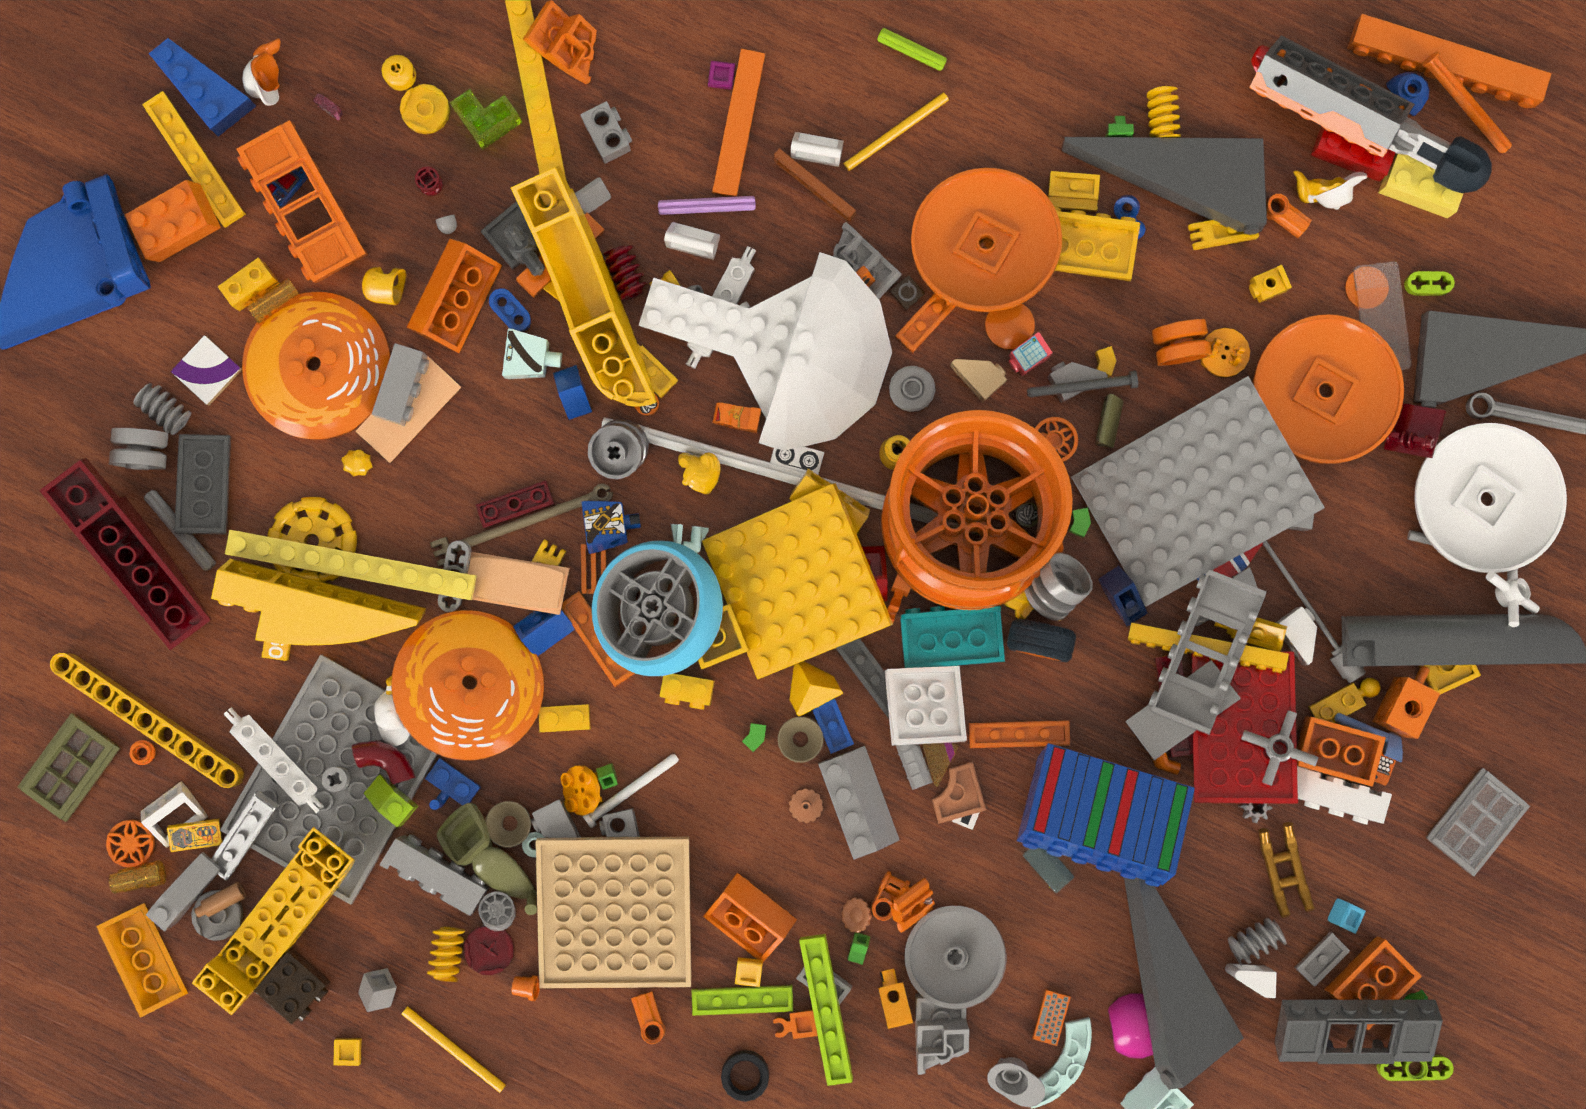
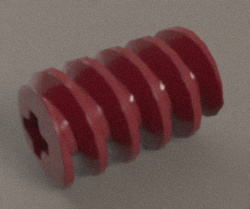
[603,245,647,301]

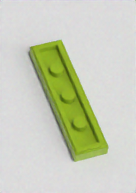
[692,985,793,1016]

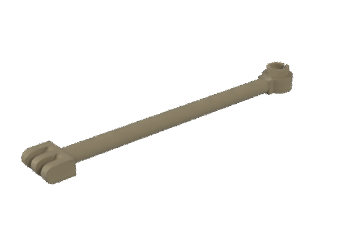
[430,484,613,567]

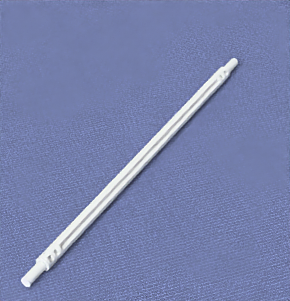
[602,417,980,536]

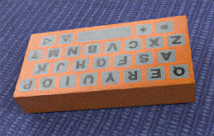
[1032,989,1071,1046]

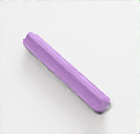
[658,196,756,215]

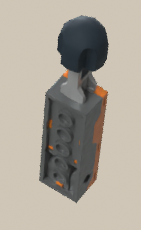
[1249,35,1492,193]

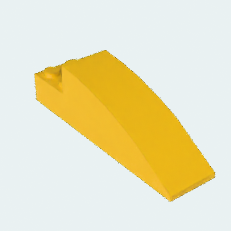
[211,559,426,645]

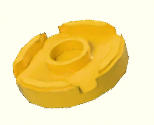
[400,84,450,134]

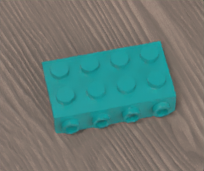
[900,606,1005,668]

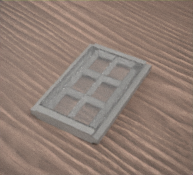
[1425,768,1530,876]

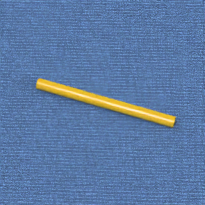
[844,92,949,171]
[401,1006,506,1093]

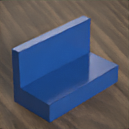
[513,609,575,656]

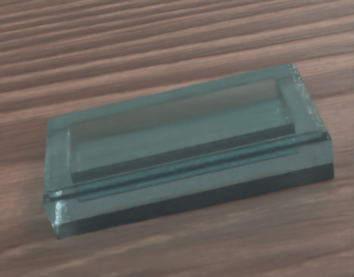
[1022,848,1074,893]

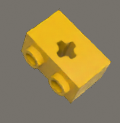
[218,258,280,312]

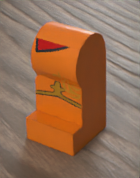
[712,403,762,434]

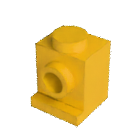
[1249,265,1292,303]

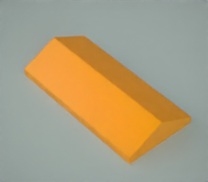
[96,903,188,1018]

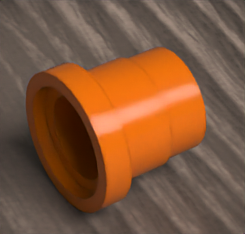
[512,975,540,1001]

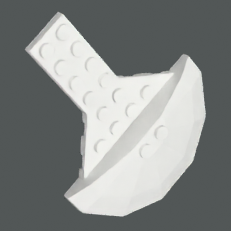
[639,252,892,450]

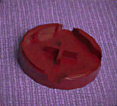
[464,925,514,975]

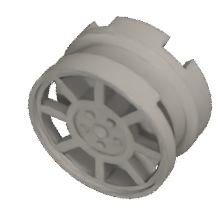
[478,892,516,931]

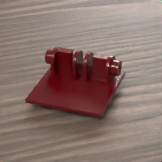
[1384,403,1446,459]

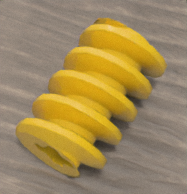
[1147,86,1181,138]
[427,927,465,982]

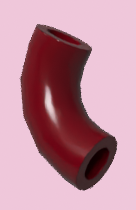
[352,740,416,785]

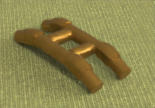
[1258,822,1315,918]

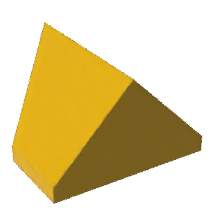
[789,661,843,717]

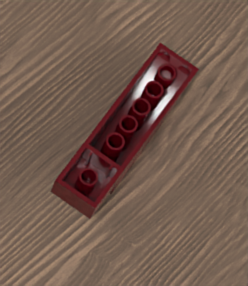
[39,458,211,650]

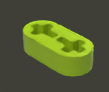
[1404,271,1455,296]

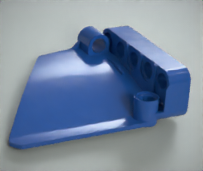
[0,174,151,350]

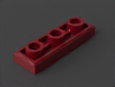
[476,480,555,529]

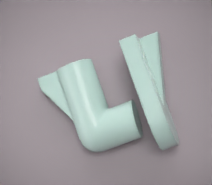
[671,524,709,553]

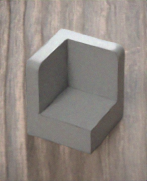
[358,968,397,1012]

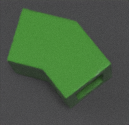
[1069,508,1091,538]
[742,723,766,752]
[596,763,618,790]
[847,932,870,965]

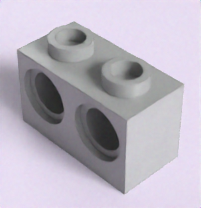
[580,101,632,164]
[599,808,640,837]

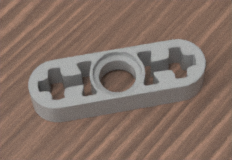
[438,540,472,612]

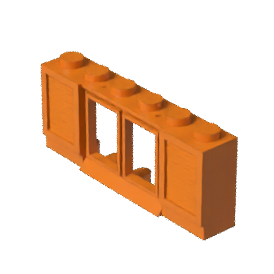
[237,120,368,283]

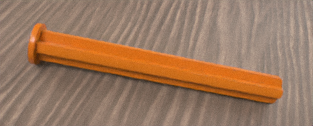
[1422,52,1512,153]

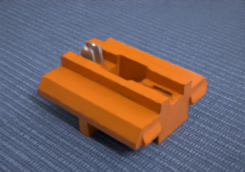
[891,878,935,933]

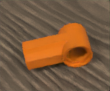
[1266,194,1312,238]
[631,991,666,1044]

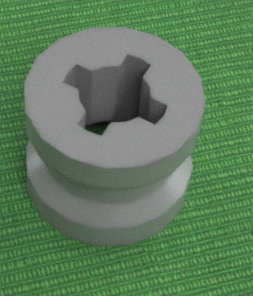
[322,766,351,792]

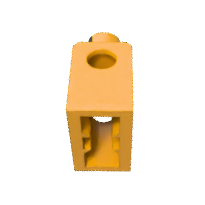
[878,969,913,1029]

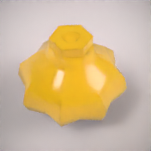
[341,449,373,477]

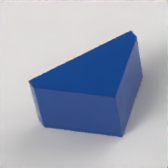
[553,365,592,420]

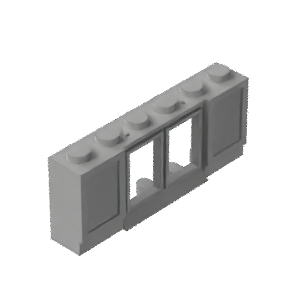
[1149,569,1267,735]

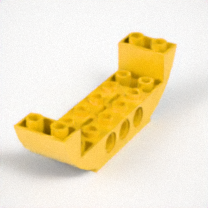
[192,827,355,1015]

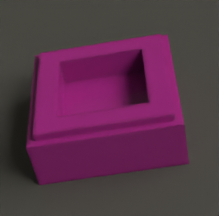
[708,61,735,90]

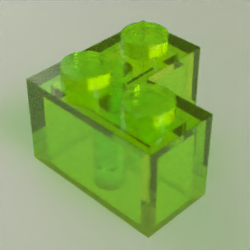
[450,89,522,150]

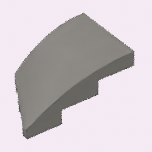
[833,222,902,299]
[915,993,969,1075]

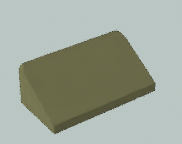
[1095,394,1123,448]

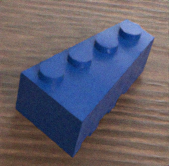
[149,38,256,137]

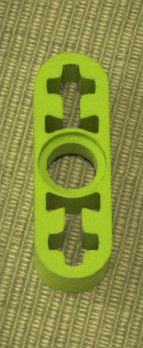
[1377,1055,1454,1081]

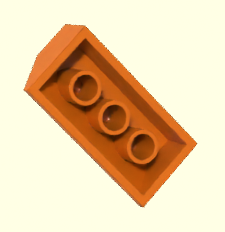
[406,239,502,353]

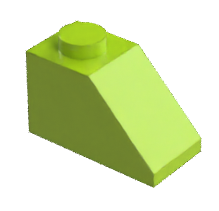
[363,774,418,827]

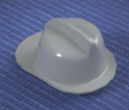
[987,1057,1045,1107]

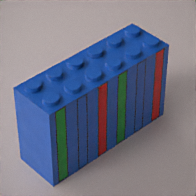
[1017,743,1195,887]

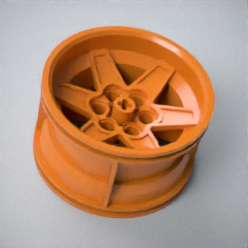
[881,410,1073,610]

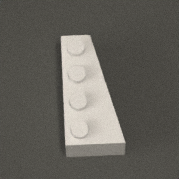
[1297,766,1392,825]

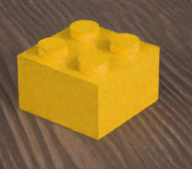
[698,604,749,669]

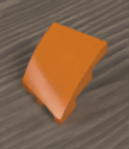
[523,0,597,84]

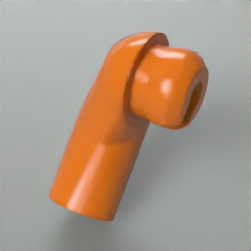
[1151,753,1181,775]

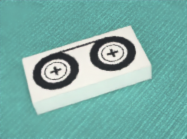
[770,446,824,475]

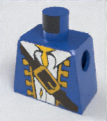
[582,501,641,554]

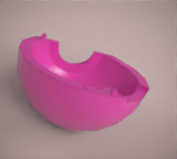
[1108,993,1153,1059]

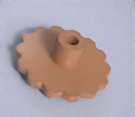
[789,788,823,823]
[841,897,872,933]

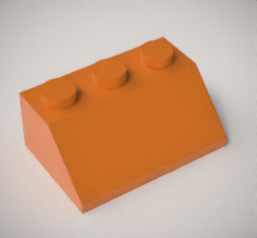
[703,873,797,962]

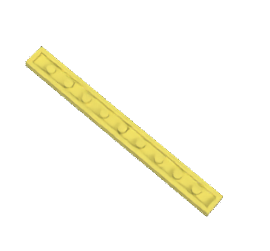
[225,530,477,600]

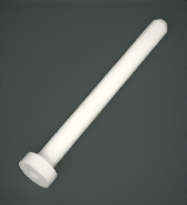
[583,754,679,828]

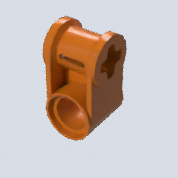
[871,870,910,921]

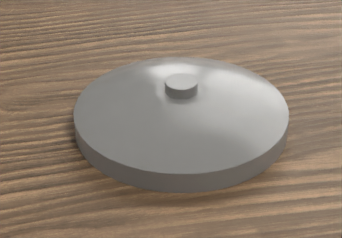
[905,906,1007,1009]

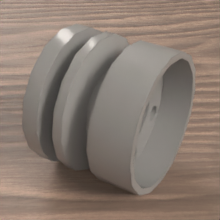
[1025,553,1093,621]

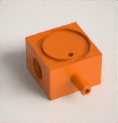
[1372,665,1440,739]

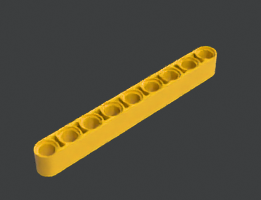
[50,653,244,788]

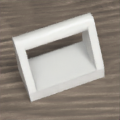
[791,132,844,167]
[664,222,720,260]
[141,781,208,848]
[1225,964,1277,998]

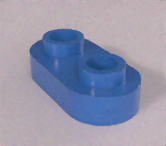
[489,289,531,332]

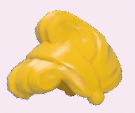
[678,452,721,494]

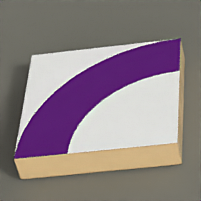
[171,335,242,406]

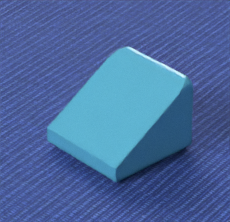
[1328,898,1366,934]

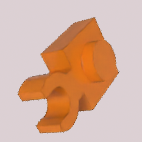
[773,1010,818,1039]

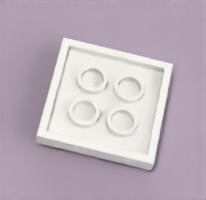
[885,666,967,746]

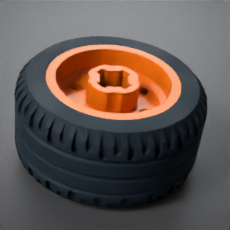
[1007,619,1076,662]

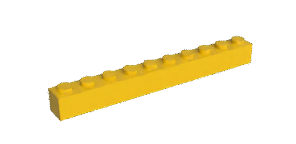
[1128,623,1289,673]

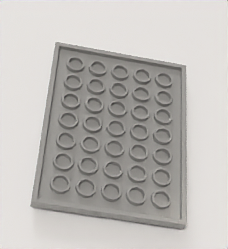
[1071,376,1325,607]
[220,654,437,905]

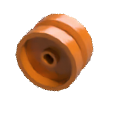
[1152,319,1212,366]

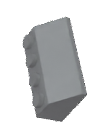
[818,746,900,860]

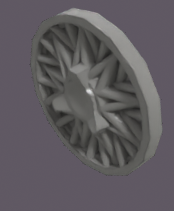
[889,366,935,412]

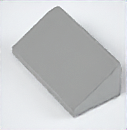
[575,177,611,215]

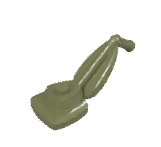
[437,803,537,915]

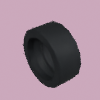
[721,1050,769,1102]

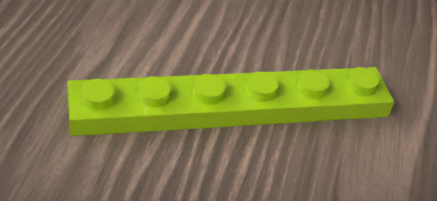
[799,934,853,1086]

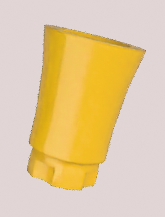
[879,435,910,470]

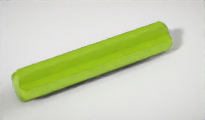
[877,28,947,71]

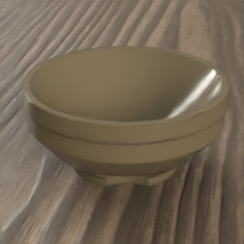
[778,717,823,763]
[485,801,531,847]

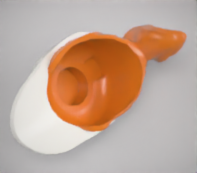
[242,38,281,106]

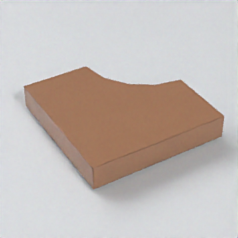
[931,762,987,824]

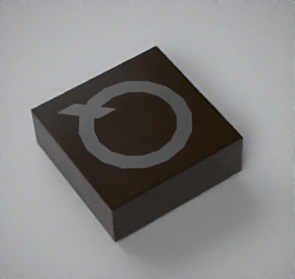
[890,275,925,310]

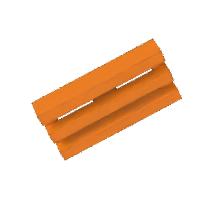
[581,544,607,594]

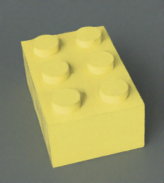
[1378,153,1463,218]

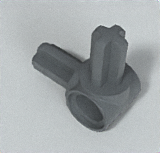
[503,224,545,276]

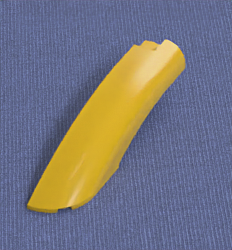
[511,166,657,406]

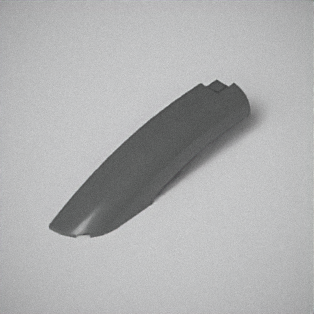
[1341,614,1586,667]

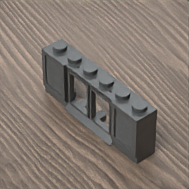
[1274,1000,1443,1064]

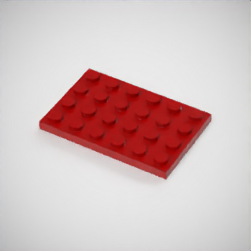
[1191,651,1298,804]

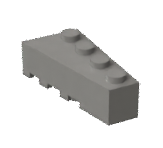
[379,834,490,916]

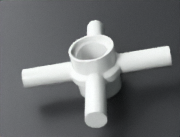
[1486,569,1540,627]

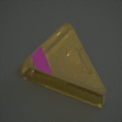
[922,742,959,787]

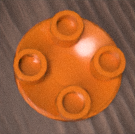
[985,303,1035,350]

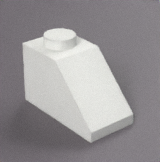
[1276,607,1317,665]

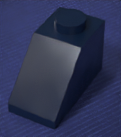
[1098,566,1148,627]

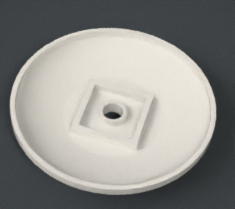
[1415,423,1567,573]

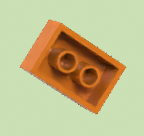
[125,180,221,262]
[1297,716,1386,787]
[1324,936,1422,1030]

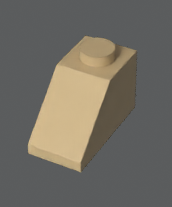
[950,359,1007,403]

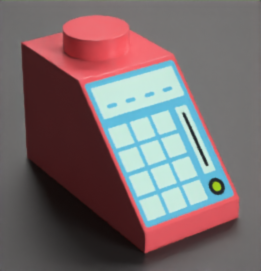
[1008,332,1053,376]

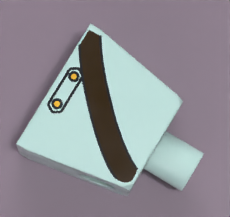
[502,329,562,379]

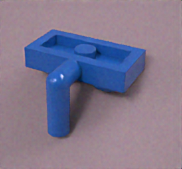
[425,758,482,810]

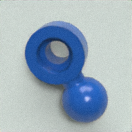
[1114,195,1146,239]

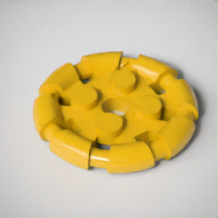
[267,497,357,582]

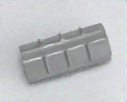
[896,744,933,790]

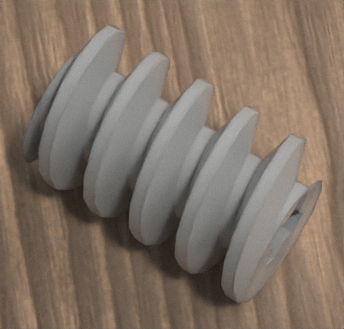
[133,383,192,435]
[1228,918,1287,966]

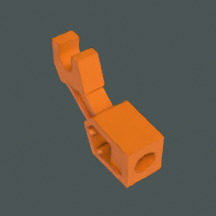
[887,573,911,623]

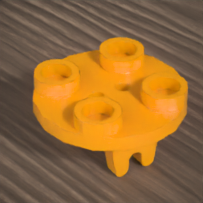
[1201,328,1250,378]
[560,765,603,816]

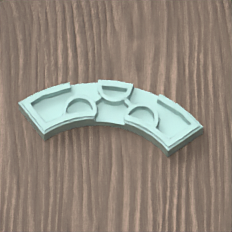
[1031,1017,1092,1109]

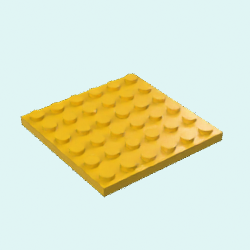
[702,483,893,680]

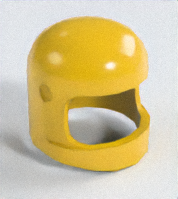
[362,267,407,305]

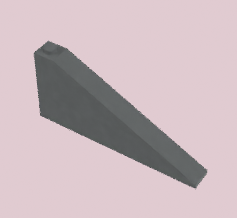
[1062,137,1267,235]
[1413,311,1586,408]
[1124,878,1244,1090]

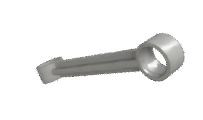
[1466,393,1586,435]

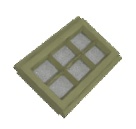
[18,713,121,822]

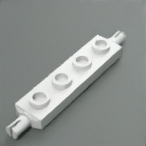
[686,246,756,369]
[224,707,324,814]

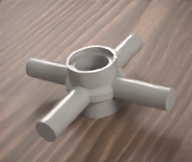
[1241,711,1318,786]

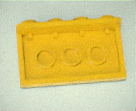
[1054,207,1140,281]

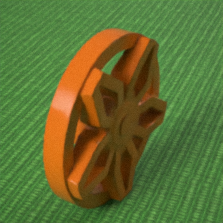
[1035,417,1078,462]
[106,820,155,867]

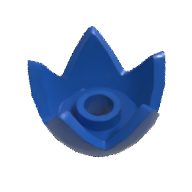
[1386,72,1430,116]

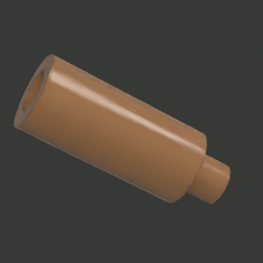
[194,882,246,918]

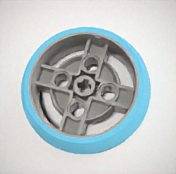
[592,541,723,676]

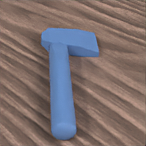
[1334,713,1403,762]

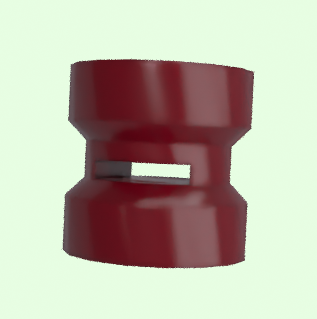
[415,166,443,196]

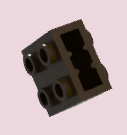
[254,949,331,1025]

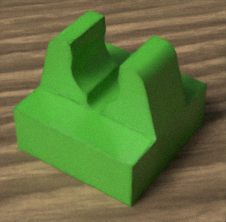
[1105,116,1134,137]

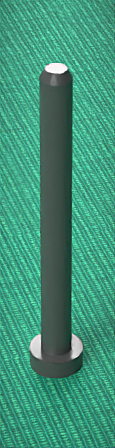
[1027,370,1138,397]

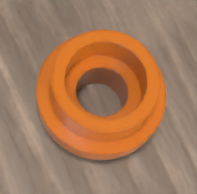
[129,740,156,765]

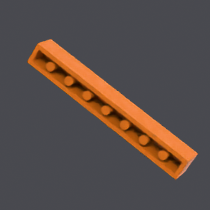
[1347,14,1552,108]

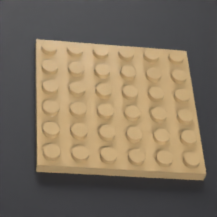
[536,837,691,988]

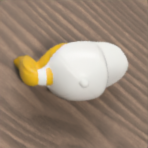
[1293,171,1368,210]
[374,676,410,746]

